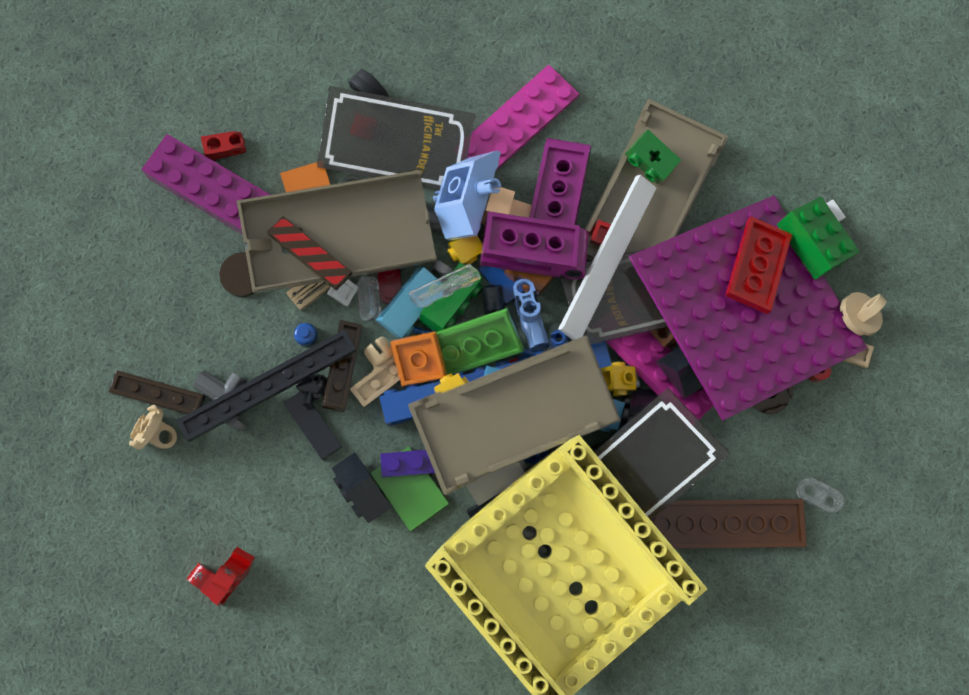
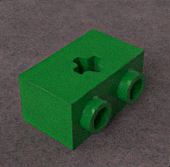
[625,129,681,184]

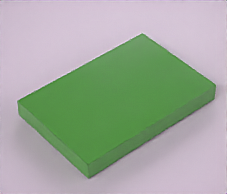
[371,447,449,532]

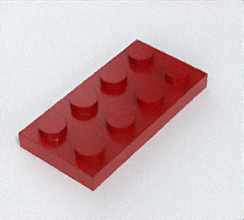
[725,216,792,314]

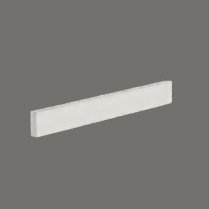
[558,175,656,340]

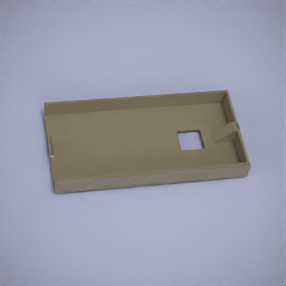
[237,170,437,294]

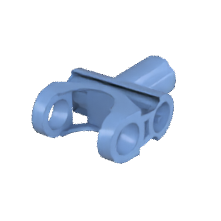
[513,279,550,351]

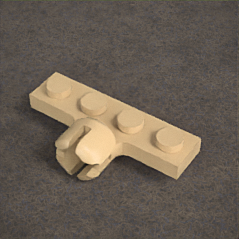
[350,333,424,407]

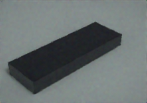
[284,392,342,460]

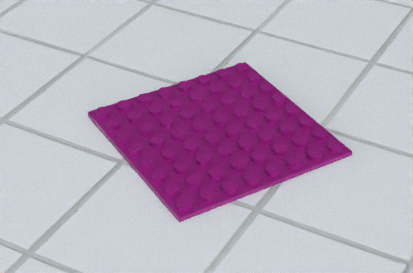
[629,195,868,421]

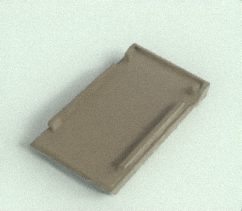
[585,99,729,286]
[408,335,621,495]

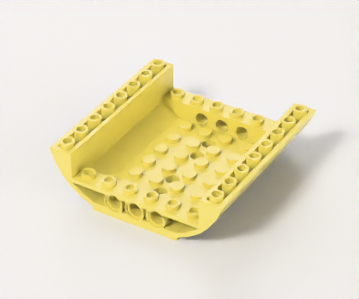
[425,435,707,695]

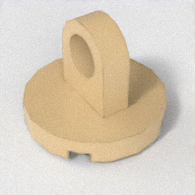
[840,292,887,336]
[129,405,177,450]

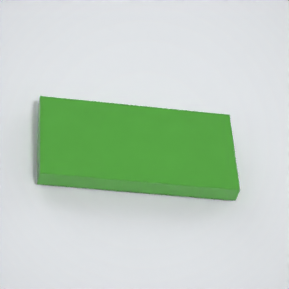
[437,308,524,375]

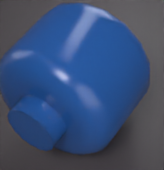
[294,323,318,347]

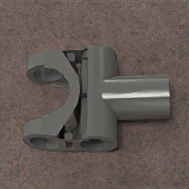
[193,370,264,432]

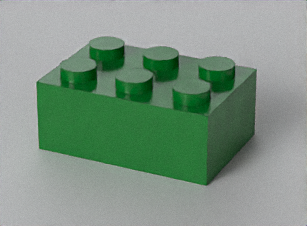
[777,197,860,280]

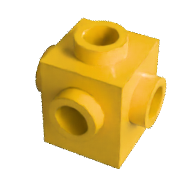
[600,362,636,396]

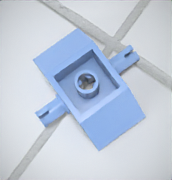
[433,150,501,241]

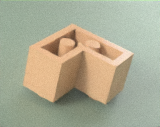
[481,187,532,227]

